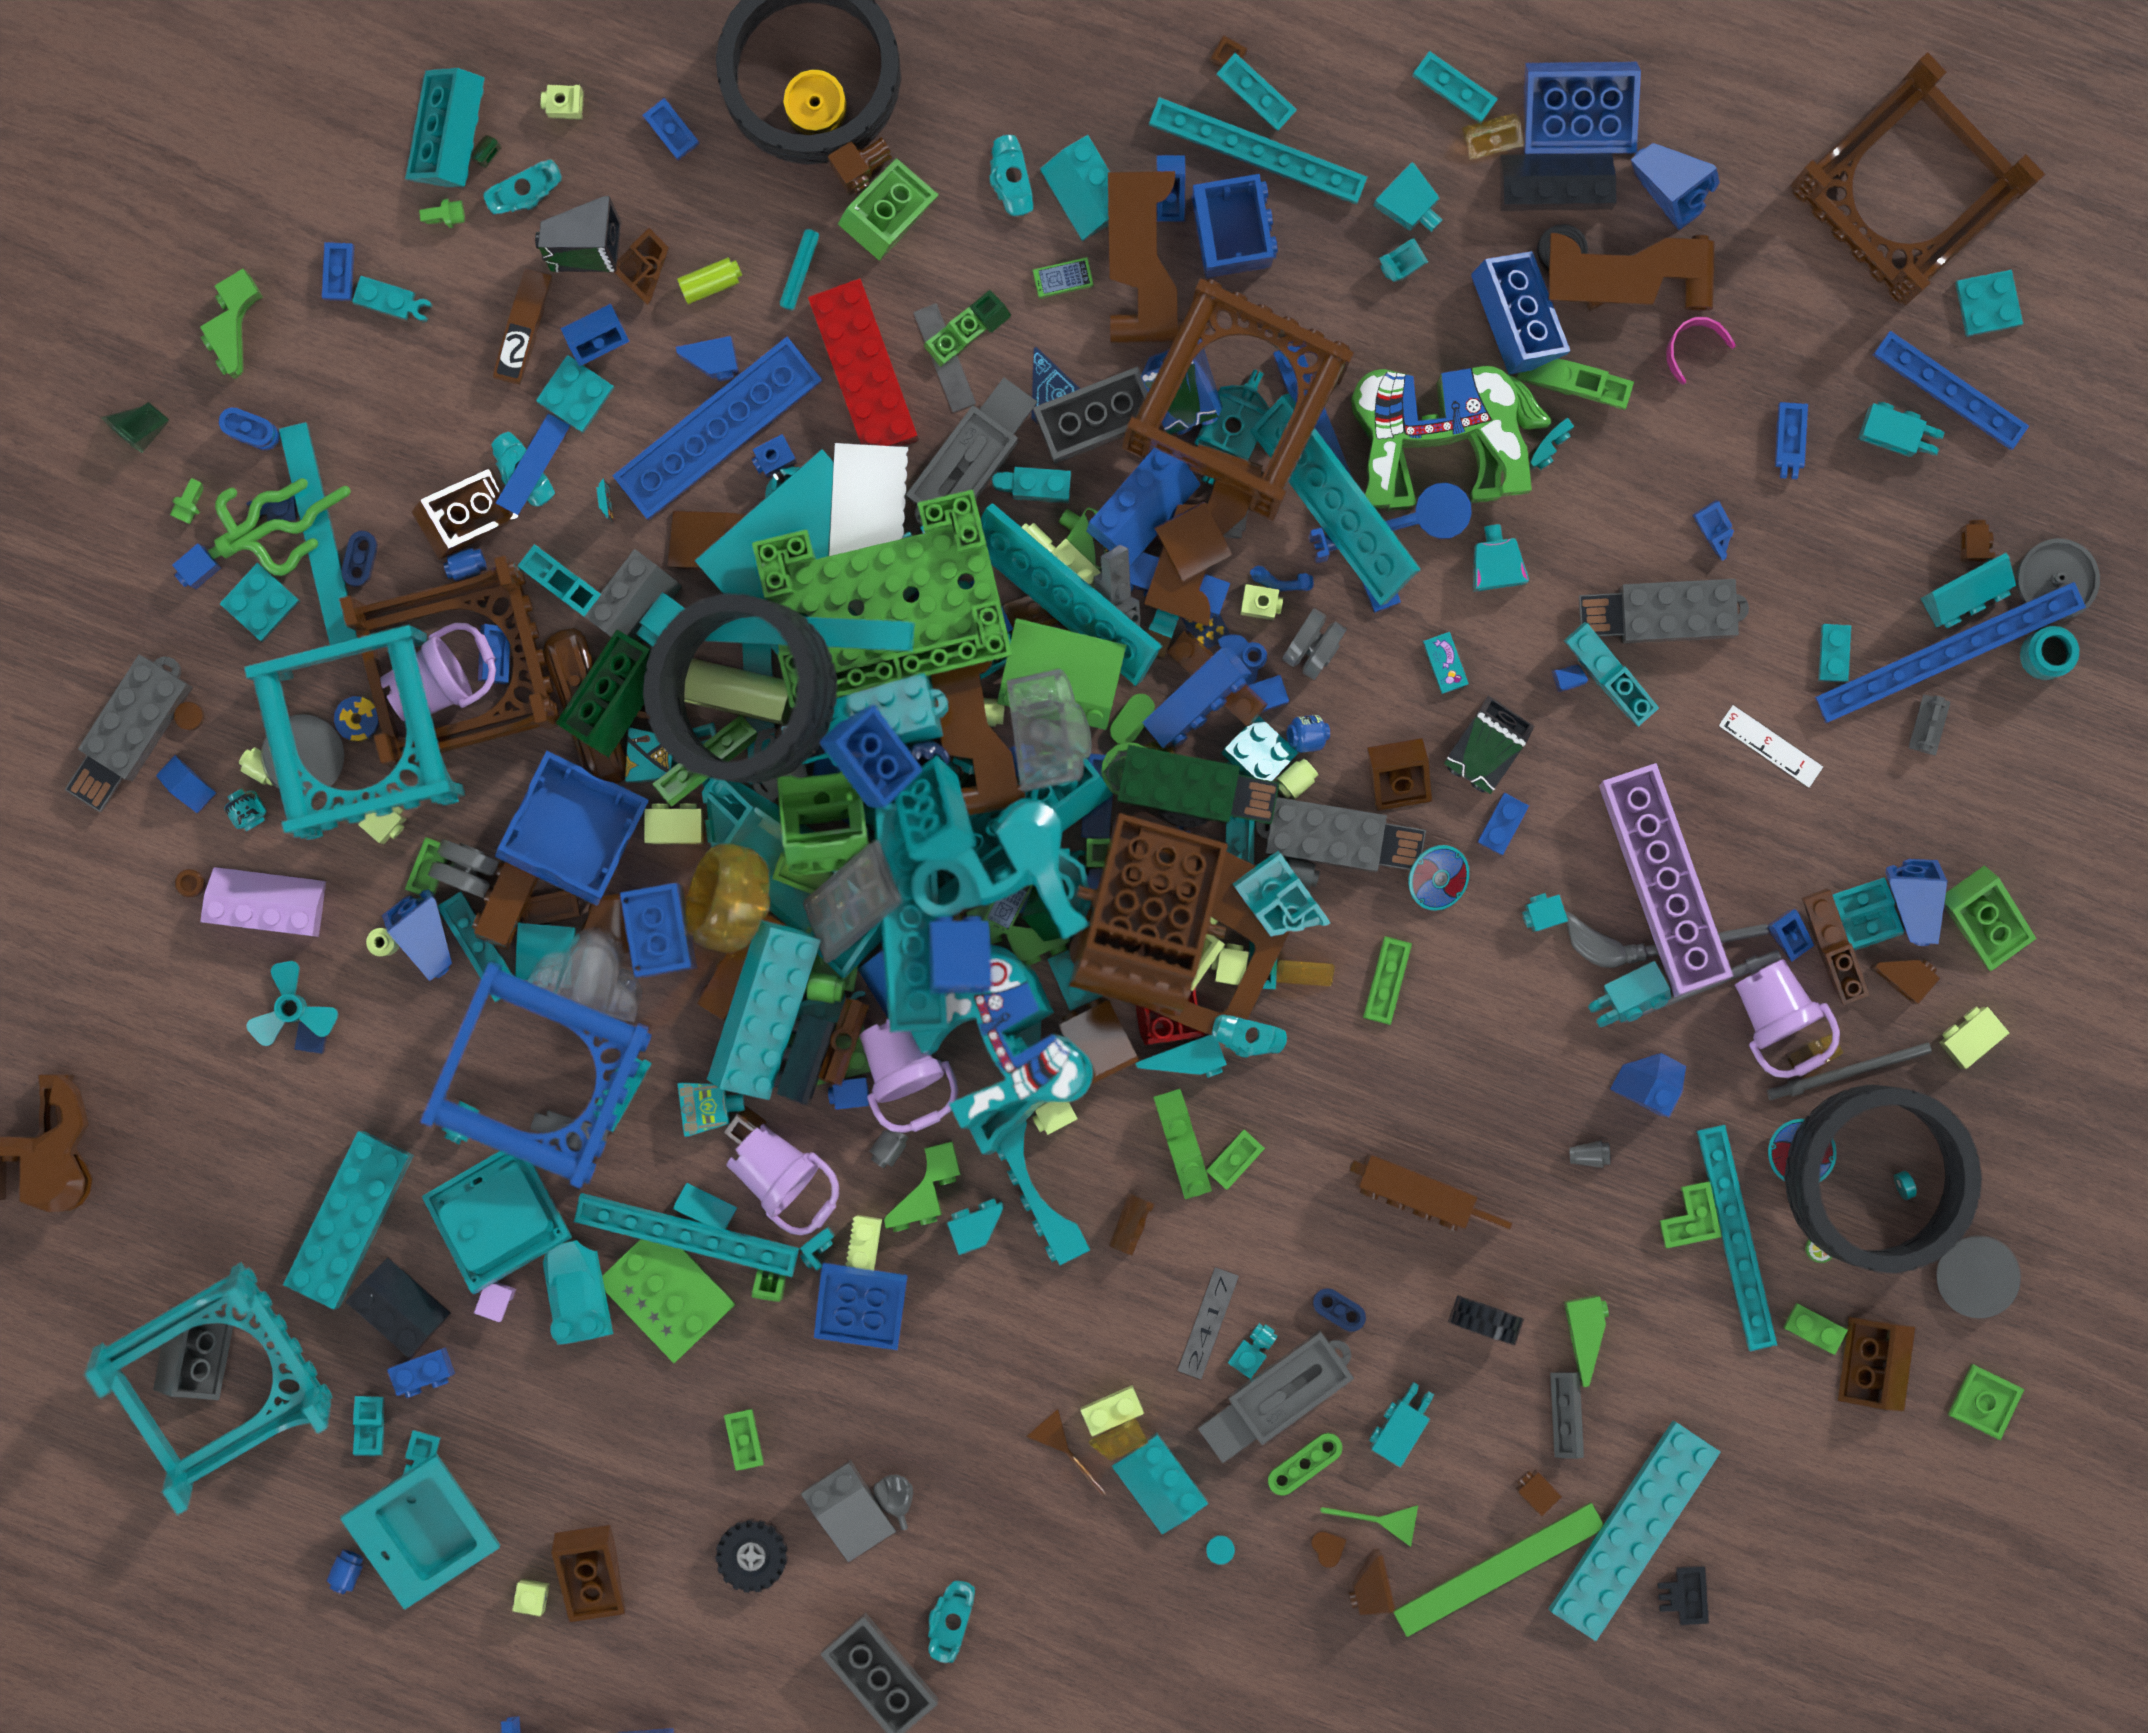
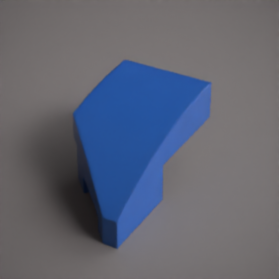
[1692,500,1734,561]

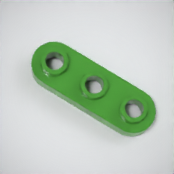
[1268,1433,1342,1495]

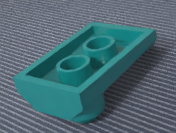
[542,1241,613,1345]

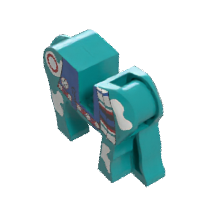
[911,944,1093,1155]

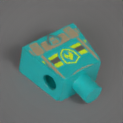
[678,1083,745,1137]

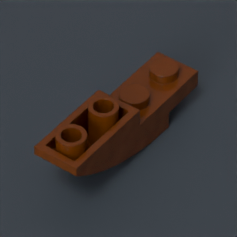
[1801,888,1869,1005]

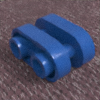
[219,407,280,450]

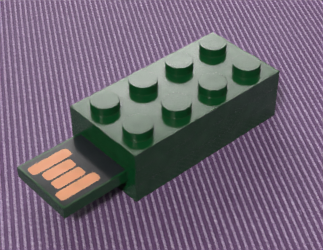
[1109,745,1280,824]

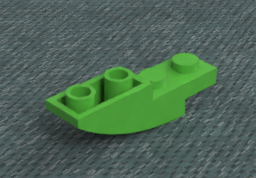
[1517,359,1634,410]

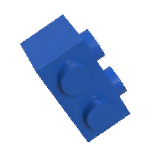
[561,304,630,366]
[387,1347,455,1398]

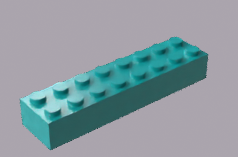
[936,743,1113,903]

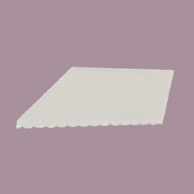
[829,443,908,615]

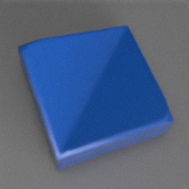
[1552,665,1588,692]

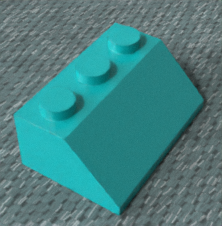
[1040,135,1110,241]
[1920,553,2016,629]
[1112,1432,1208,1534]

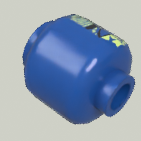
[1287,715,1330,753]

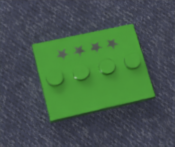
[602,1239,736,1363]

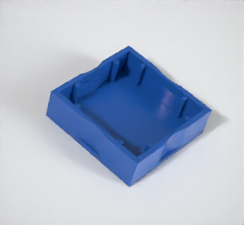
[495,751,649,906]

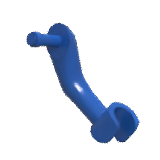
[1250,566,1314,592]

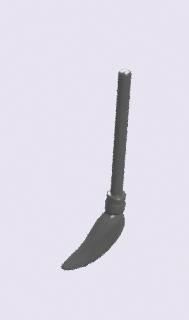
[1566,912,1769,968]

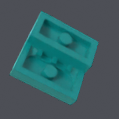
[1832,877,1904,951]
[516,923,576,984]

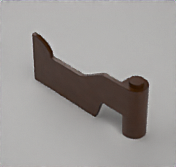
[1108,171,1183,343]
[1548,233,1715,311]
[1144,444,1264,626]
[931,660,1026,816]

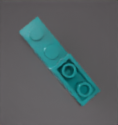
[1563,622,1659,727]

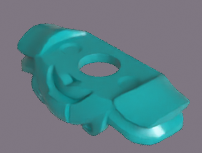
[989,135,1033,216]
[483,160,562,214]
[491,432,555,506]
[1212,1015,1287,1058]
[928,1581,975,1663]

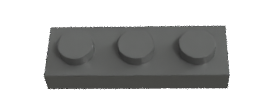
[1550,1372,1584,1459]

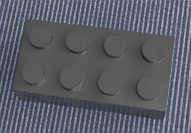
[1033,367,1148,464]
[820,1612,939,1733]

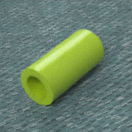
[677,257,742,304]

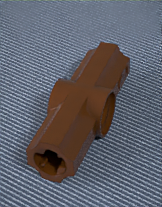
[818,998,869,1086]

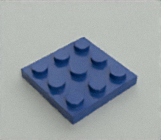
[814,1263,907,1350]

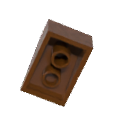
[412,468,518,560]
[668,511,747,570]
[552,1525,625,1622]

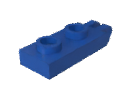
[1775,402,1808,479]

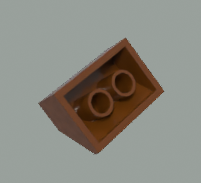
[1838,1317,1915,1411]

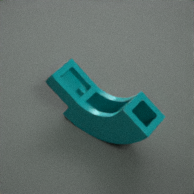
[518,544,601,616]

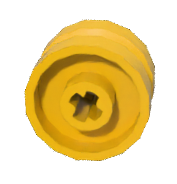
[784,69,847,135]

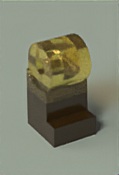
[1785,1032,1844,1077]

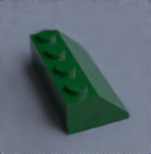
[555,630,651,758]

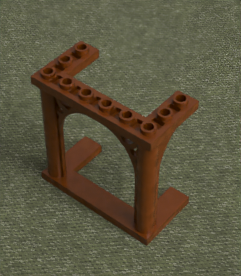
[1790,52,2046,306]
[1122,279,1354,521]
[339,555,560,769]

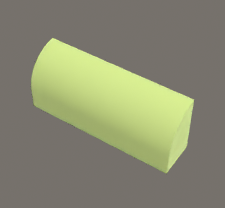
[684,658,793,726]

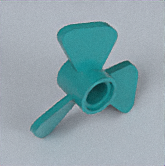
[246,961,338,1046]

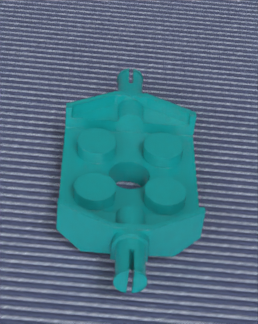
[1195,369,1270,485]

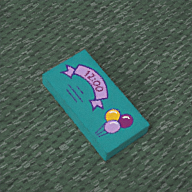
[1423,632,1469,694]

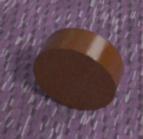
[174,702,204,730]
[175,869,205,898]

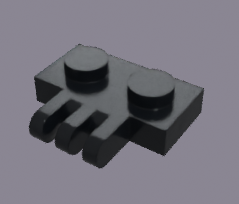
[1657,1565,1709,1625]

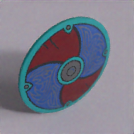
[1408,845,1469,910]
[1768,1119,1836,1182]

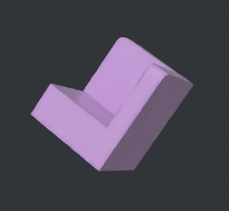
[474,1282,516,1322]

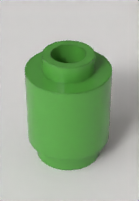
[804,972,846,1004]

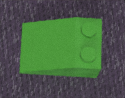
[838,158,938,261]
[1944,865,2036,971]

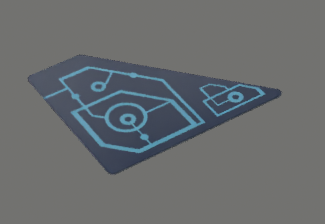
[1031,347,1080,426]

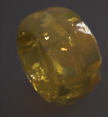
[685,843,770,953]

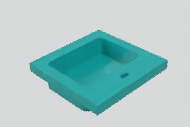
[422,1151,573,1294]
[340,1453,500,1610]

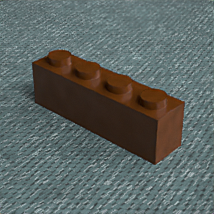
[472,861,539,951]
[697,907,788,1021]

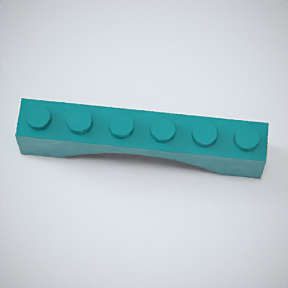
[997,1121,1090,1265]

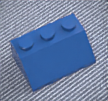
[819,704,923,808]

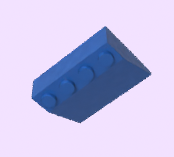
[1524,62,1641,154]

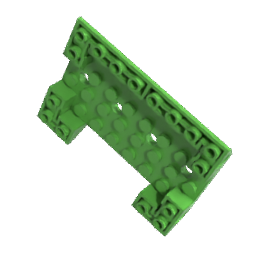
[752,490,1012,708]

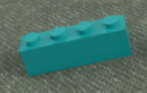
[405,68,485,187]
[895,756,975,860]

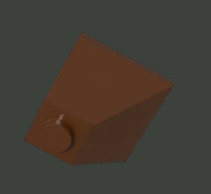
[1349,1548,1395,1615]

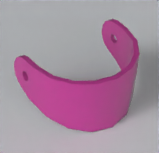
[1666,317,1736,385]

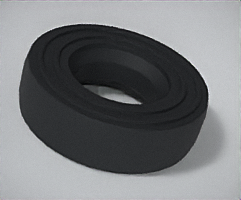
[1537,224,1588,271]

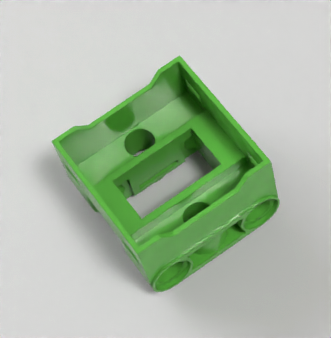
[777,772,870,875]

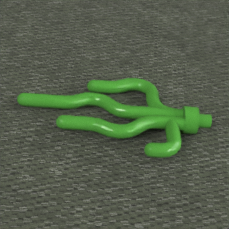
[208,478,351,576]

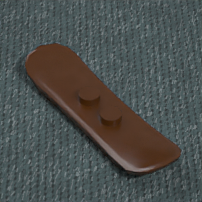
[544,628,627,784]

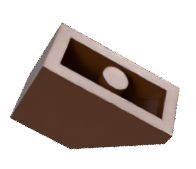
[1870,960,1940,1004]

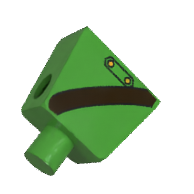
[1058,507,1109,571]

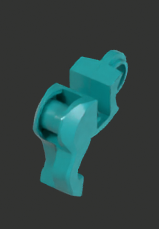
[911,799,1091,939]

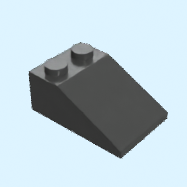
[801,1460,896,1562]

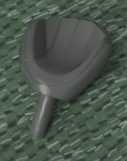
[873,1474,913,1530]

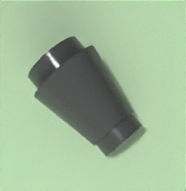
[1570,1140,1611,1168]

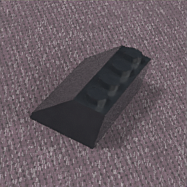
[1500,153,1617,211]

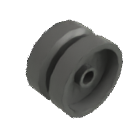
[1281,608,1347,681]
[428,839,500,898]

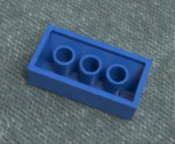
[1471,251,1570,374]
[1086,448,1201,567]

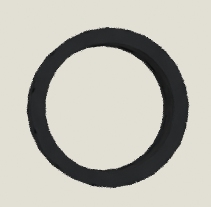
[716,0,901,165]
[643,594,838,783]
[1784,1084,1982,1274]

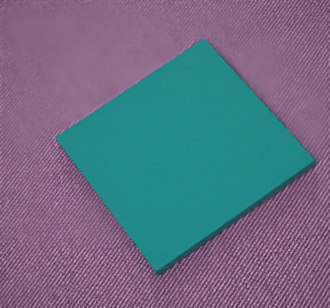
[694,449,918,655]

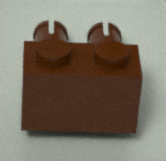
[828,137,892,196]

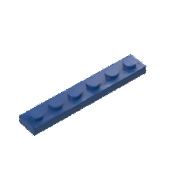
[1873,331,2029,450]

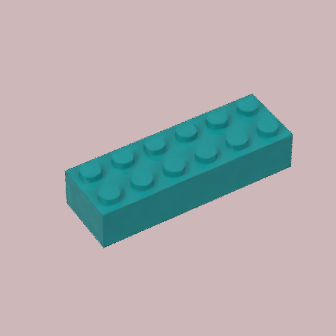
[707,919,821,1100]
[283,1131,414,1310]

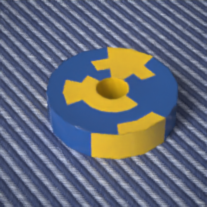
[334,696,380,742]

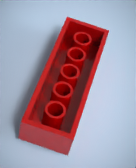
[808,278,919,447]

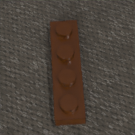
[1167,631,1268,726]

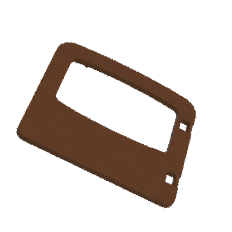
[1069,812,1290,1035]

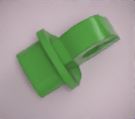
[419,199,465,228]
[170,478,203,524]

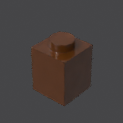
[1516,1469,1562,1516]

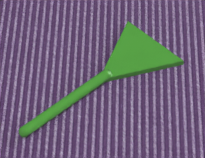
[1320,1505,1418,1547]

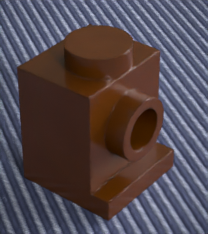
[1960,520,1995,561]

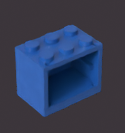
[1191,174,1278,278]
[620,883,697,978]

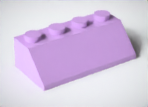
[201,867,326,937]

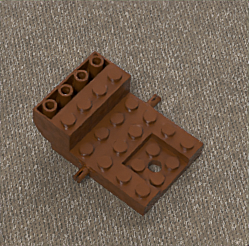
[1069,813,1228,1017]

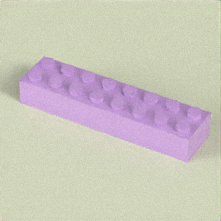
[1599,763,1733,997]

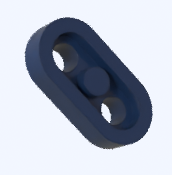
[342,531,378,587]
[1313,1288,1366,1332]

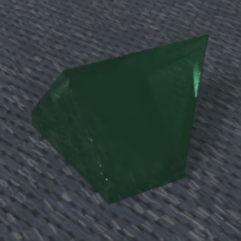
[100,402,169,453]

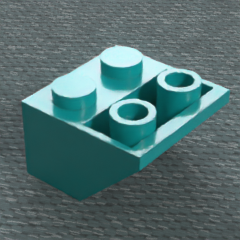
[947,1198,1004,1255]

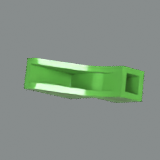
[200,269,263,379]
[966,903,1070,965]
[1153,1089,1212,1199]
[884,1141,961,1232]

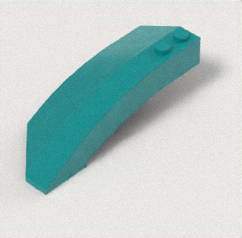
[702,778,883,978]

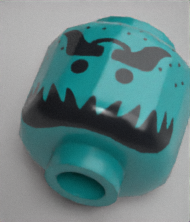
[224,788,267,831]

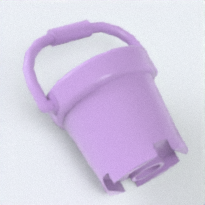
[380,623,496,721]
[1735,960,1840,1078]
[859,1019,958,1133]
[726,1124,839,1235]

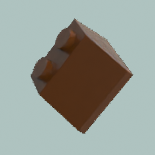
[1367,738,1432,811]

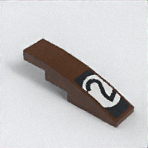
[493,268,552,385]

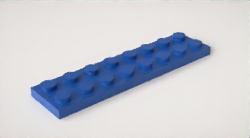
[613,337,823,520]

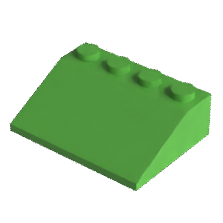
[997,618,1126,730]

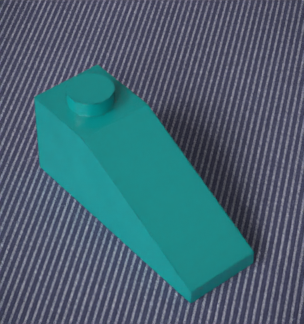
[1135,1035,1227,1078]

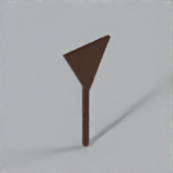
[1026,1409,1106,1496]

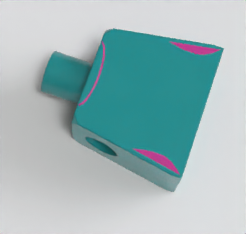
[1473,524,1529,592]

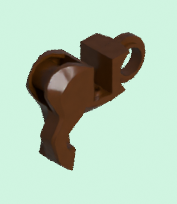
[0,1075,93,1212]

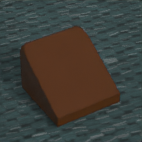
[724,1106,767,1145]

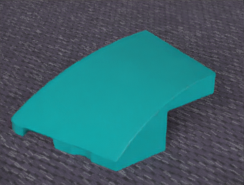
[1233,851,1331,936]

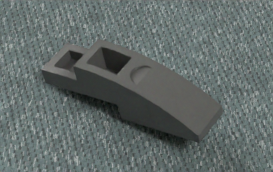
[1094,545,1140,627]

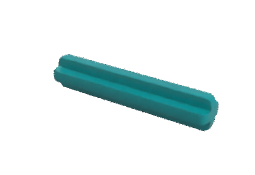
[780,229,819,310]

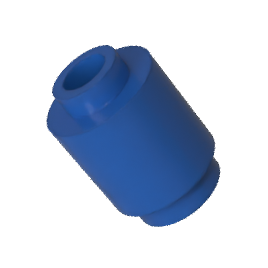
[443,548,487,582]
[326,1549,364,1594]

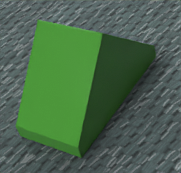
[752,1269,786,1302]

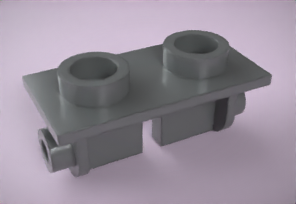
[1908,694,1951,756]

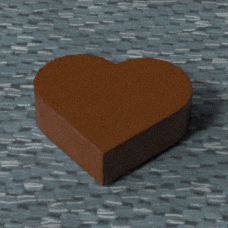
[1311,1531,1346,1568]

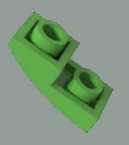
[923,307,987,367]

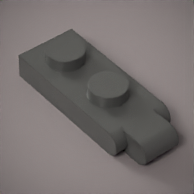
[530,1111,609,1157]

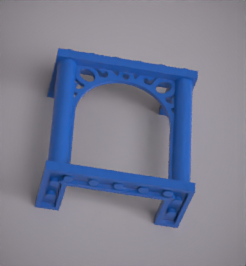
[421,961,652,1188]

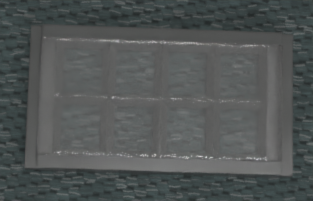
[803,841,902,963]

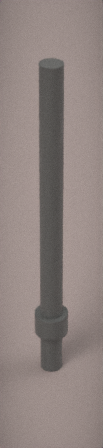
[1624,950,1782,1023]
[1767,1042,1932,1100]

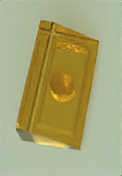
[1462,114,1524,160]
[1276,960,1335,986]
[1088,1418,1148,1461]

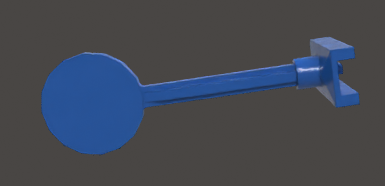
[1309,483,1472,564]

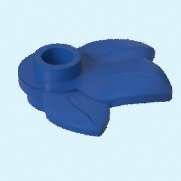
[1218,634,1267,686]

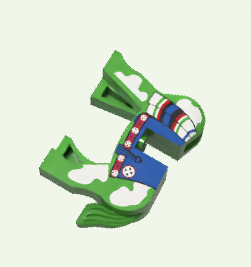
[1351,366,1551,511]

